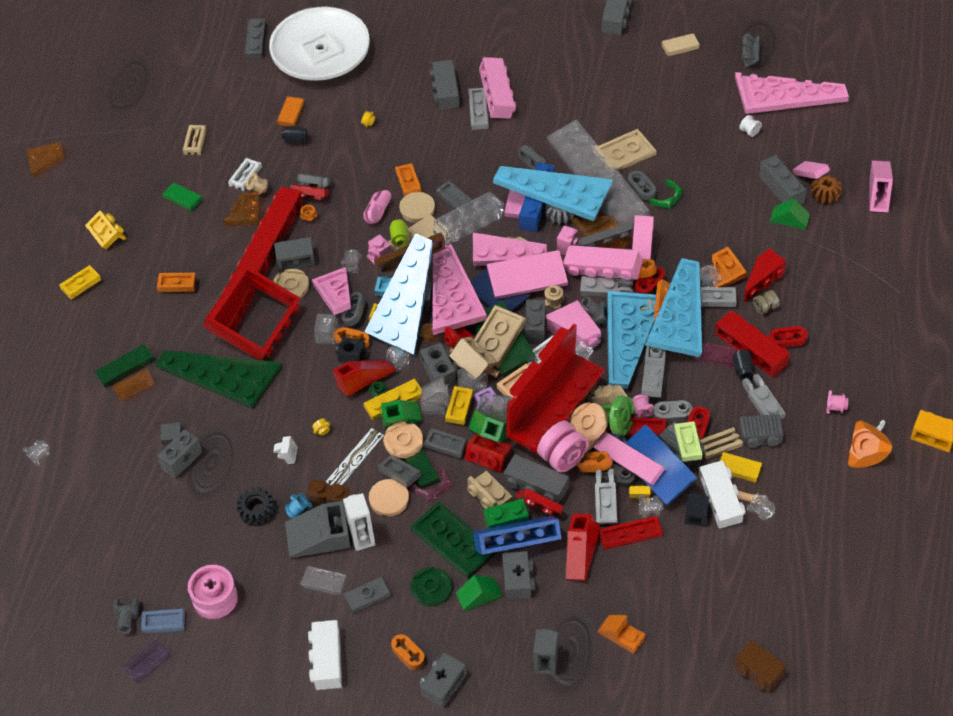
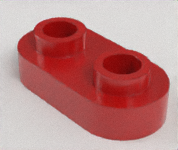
[635,266,665,294]
[769,326,808,348]
[687,406,710,440]

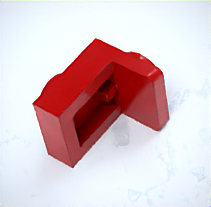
[444,326,474,349]

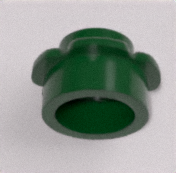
[368,381,387,398]

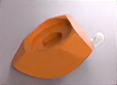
[848,420,892,468]

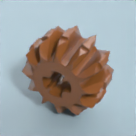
[811,175,842,204]

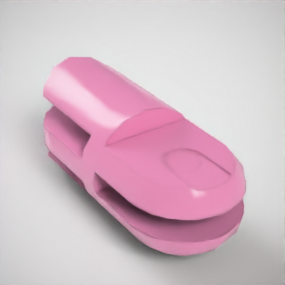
[363,190,391,224]

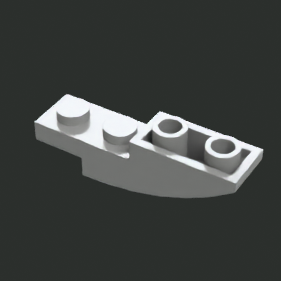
[641,334,666,397]

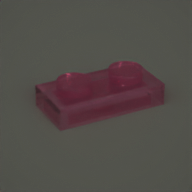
[694,342,735,367]

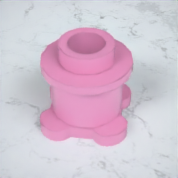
[826,390,848,414]
[632,394,654,418]

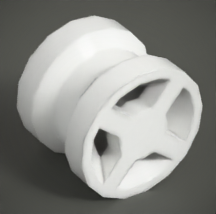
[740,115,762,137]

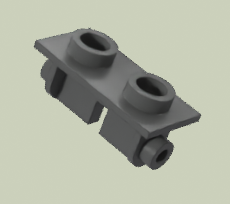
[742,34,760,68]

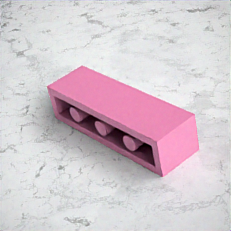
[479,57,516,119]
[563,245,643,280]

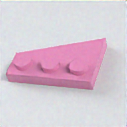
[312,267,351,315]

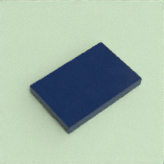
[470,269,530,313]

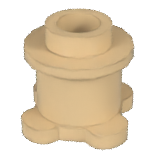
[245,171,268,195]
[544,285,564,310]

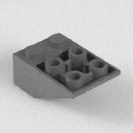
[285,501,351,558]

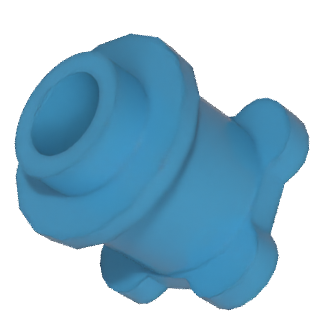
[285,493,313,518]

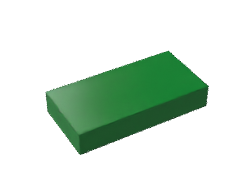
[163,183,202,211]

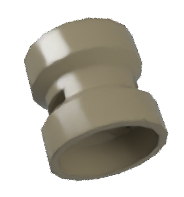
[753,290,780,314]

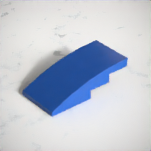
[625,424,697,506]

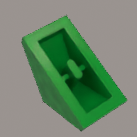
[770,199,810,230]
[456,575,503,612]

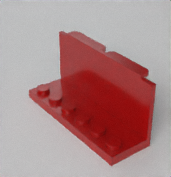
[507,323,605,455]

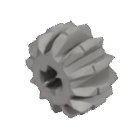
[545,204,575,225]

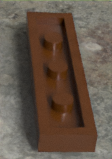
[374,232,446,276]

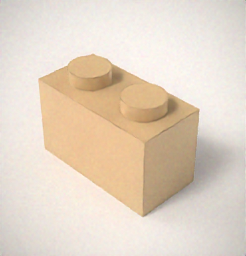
[450,337,497,381]

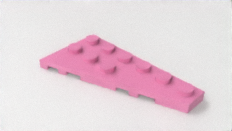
[735,72,849,114]
[433,242,487,335]

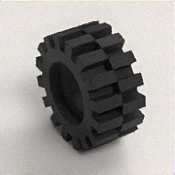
[237,487,275,526]

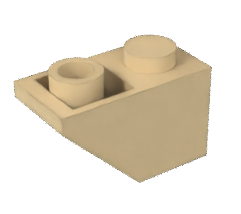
[586,385,628,414]

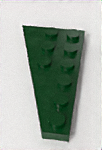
[155,350,282,409]

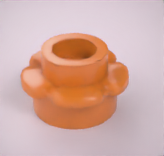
[300,205,318,221]

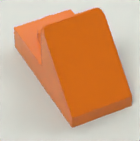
[598,615,645,654]

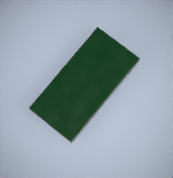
[473,300,537,377]
[410,501,497,579]

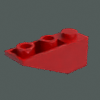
[744,248,786,302]
[332,360,396,396]
[566,514,600,581]

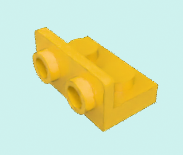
[85,211,127,250]

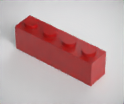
[715,310,790,378]

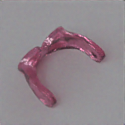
[411,466,452,501]

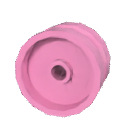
[537,421,589,473]
[188,565,238,619]

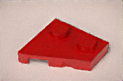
[514,489,564,516]

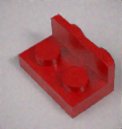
[465,433,513,472]

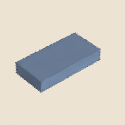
[141,609,185,634]

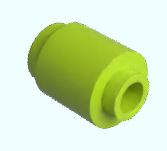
[389,220,410,247]

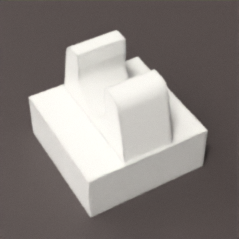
[273,436,298,464]

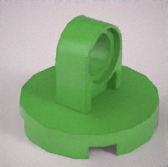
[600,395,635,435]

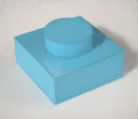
[375,277,392,296]

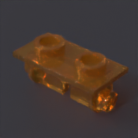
[112,369,154,402]

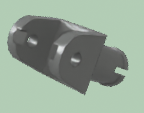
[581,297,607,328]
[113,597,139,634]

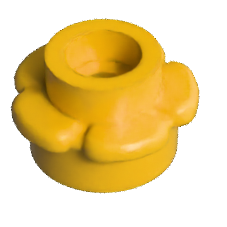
[361,111,375,128]
[312,418,330,436]

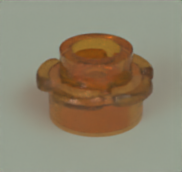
[419,324,437,341]

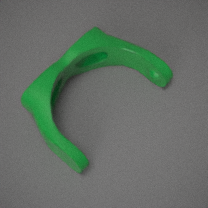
[649,179,683,209]

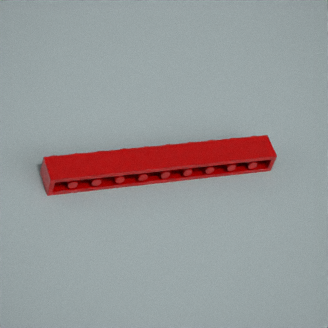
[210,187,303,334]

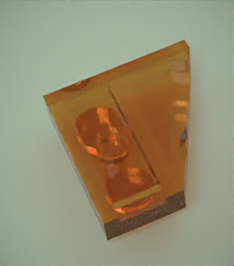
[26,142,65,178]
[223,192,260,226]

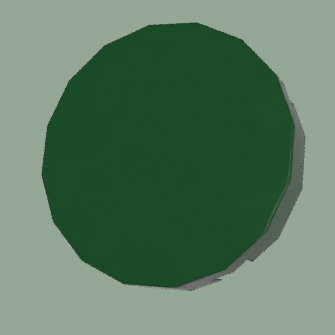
[410,567,452,607]

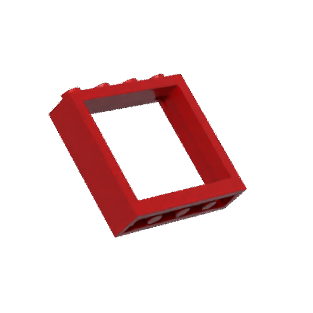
[203,264,301,360]

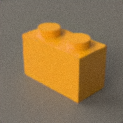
[910,410,953,452]

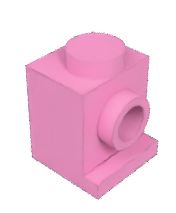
[557,225,580,255]
[367,234,392,265]

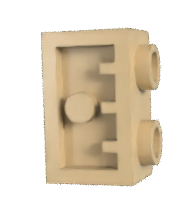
[467,471,513,509]

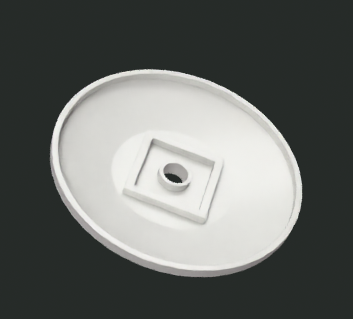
[269,7,370,80]

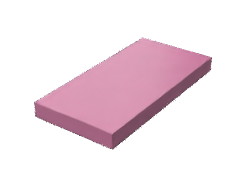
[487,250,568,300]

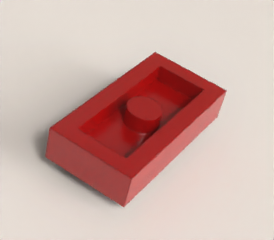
[290,184,330,200]

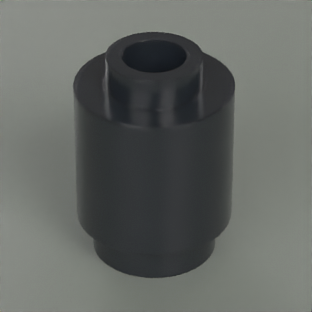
[281,126,307,143]
[732,349,755,380]

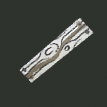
[326,428,384,485]

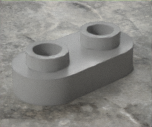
[653,400,692,422]

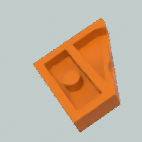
[712,247,747,287]

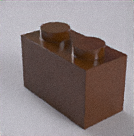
[734,640,786,693]

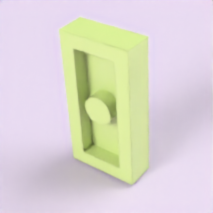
[674,422,702,462]

